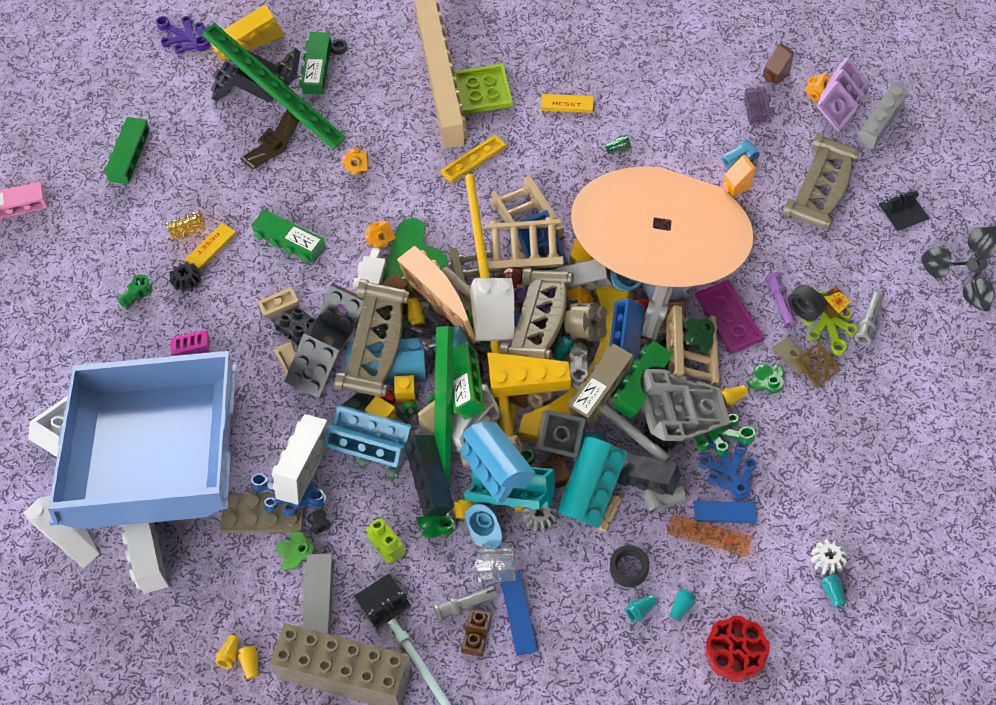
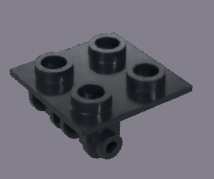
[879,190,929,231]
[271,306,315,346]
[354,574,411,629]

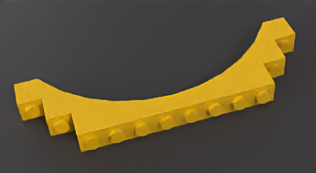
[518,240,634,444]

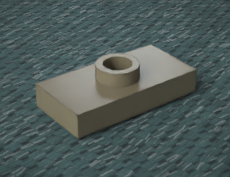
[773,337,814,376]

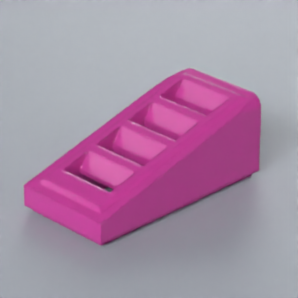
[171,330,209,356]

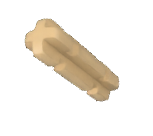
[597,495,622,532]

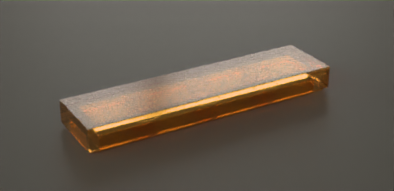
[667,514,752,557]

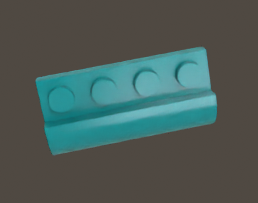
[557,437,628,528]
[464,467,555,510]

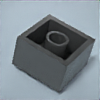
[534,410,586,459]

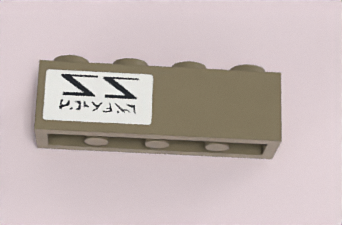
[568,344,634,425]

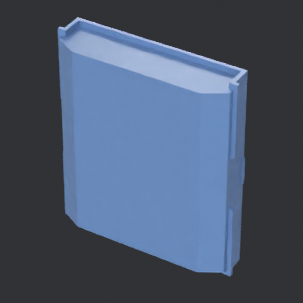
[48,351,237,529]

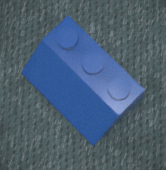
[518,210,569,270]

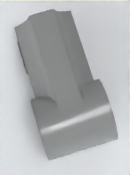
[642,484,686,514]

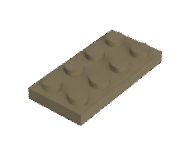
[220,493,304,533]

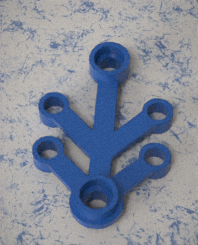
[699,435,757,500]
[251,473,326,517]

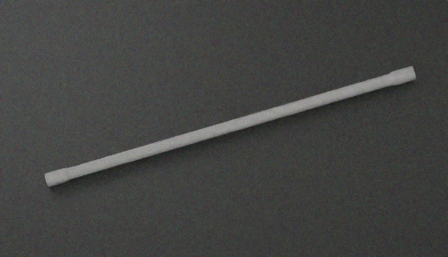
[441,267,671,462]

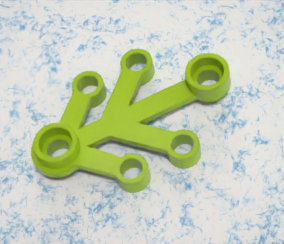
[803,291,857,356]

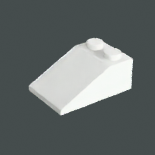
[470,278,514,341]
[28,396,68,457]

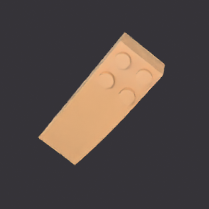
[397,246,477,344]

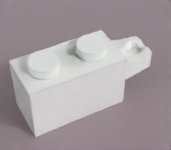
[353,248,386,294]

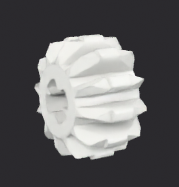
[811,539,847,575]

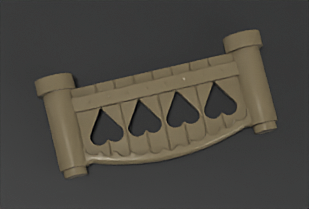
[782,132,860,229]
[499,267,574,360]
[334,278,409,397]

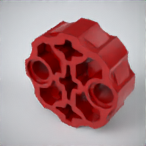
[705,616,770,682]

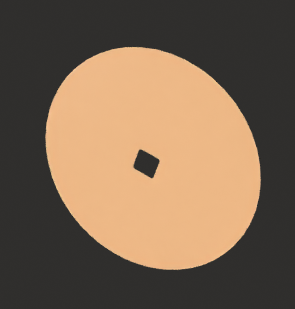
[571,167,753,287]

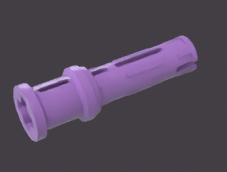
[765,272,797,327]

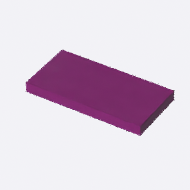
[695,280,765,354]

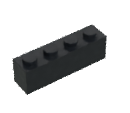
[404,435,454,516]
[617,453,681,495]

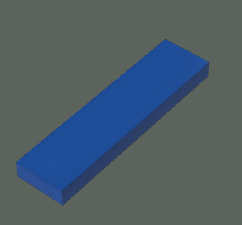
[500,571,537,656]

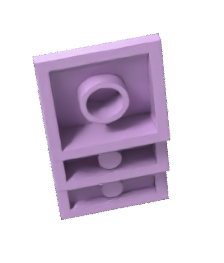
[817,58,869,131]

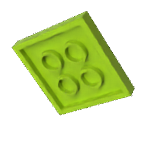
[453,63,513,115]

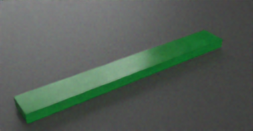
[434,326,454,488]

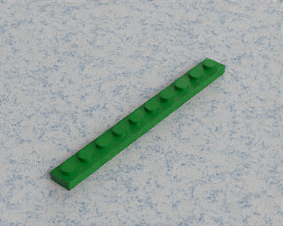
[202,22,346,150]

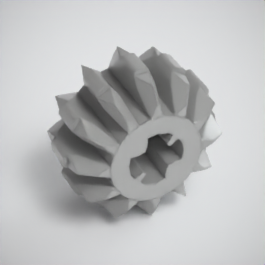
[523,502,557,534]

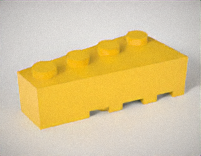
[211,4,285,61]
[487,352,571,398]

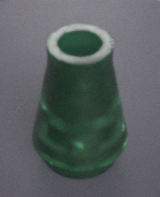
[605,135,632,155]

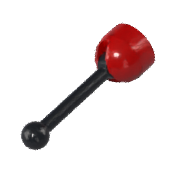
[380,390,414,429]

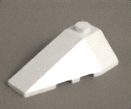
[23,495,99,569]

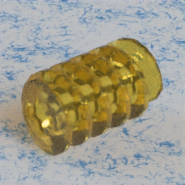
[165,209,206,242]

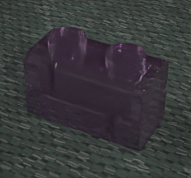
[743,87,774,126]

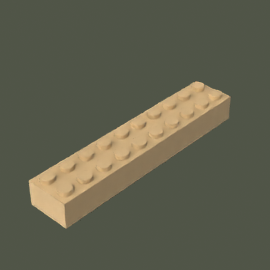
[414,0,467,149]

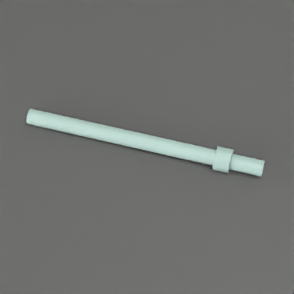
[388,618,451,705]

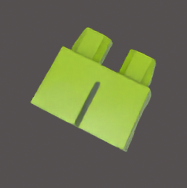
[365,518,406,566]

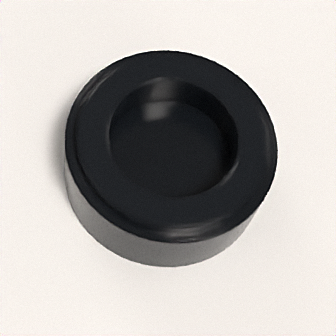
[330,39,348,55]

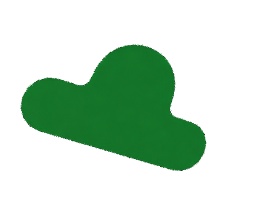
[380,218,448,314]

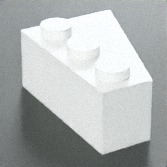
[451,384,501,453]

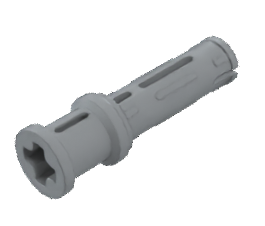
[854,292,884,345]
[433,585,497,622]

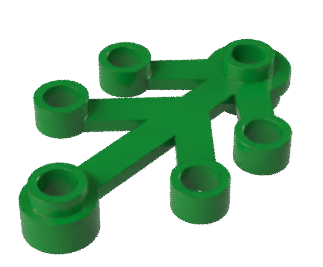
[693,414,755,455]

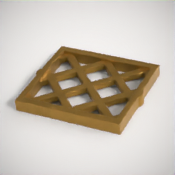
[796,342,840,388]

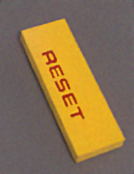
[541,94,594,113]
[185,223,237,270]

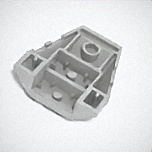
[642,369,730,441]

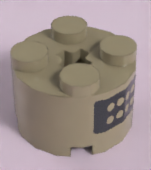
[564,303,607,342]

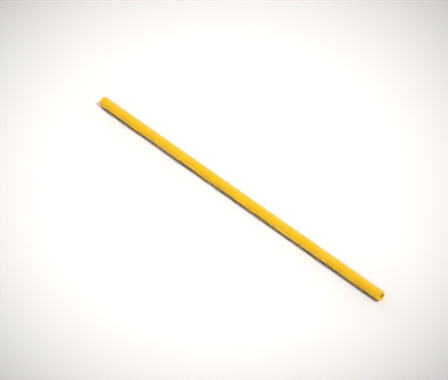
[465,174,525,513]

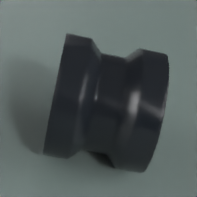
[306,509,331,534]

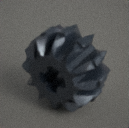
[169,261,201,293]

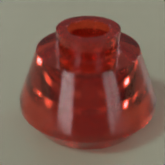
[499,268,523,289]

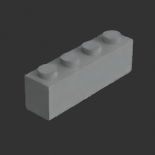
[857,83,909,149]
[544,258,612,298]
[299,554,334,635]

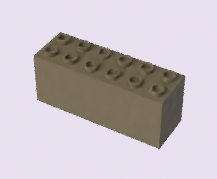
[270,623,412,705]

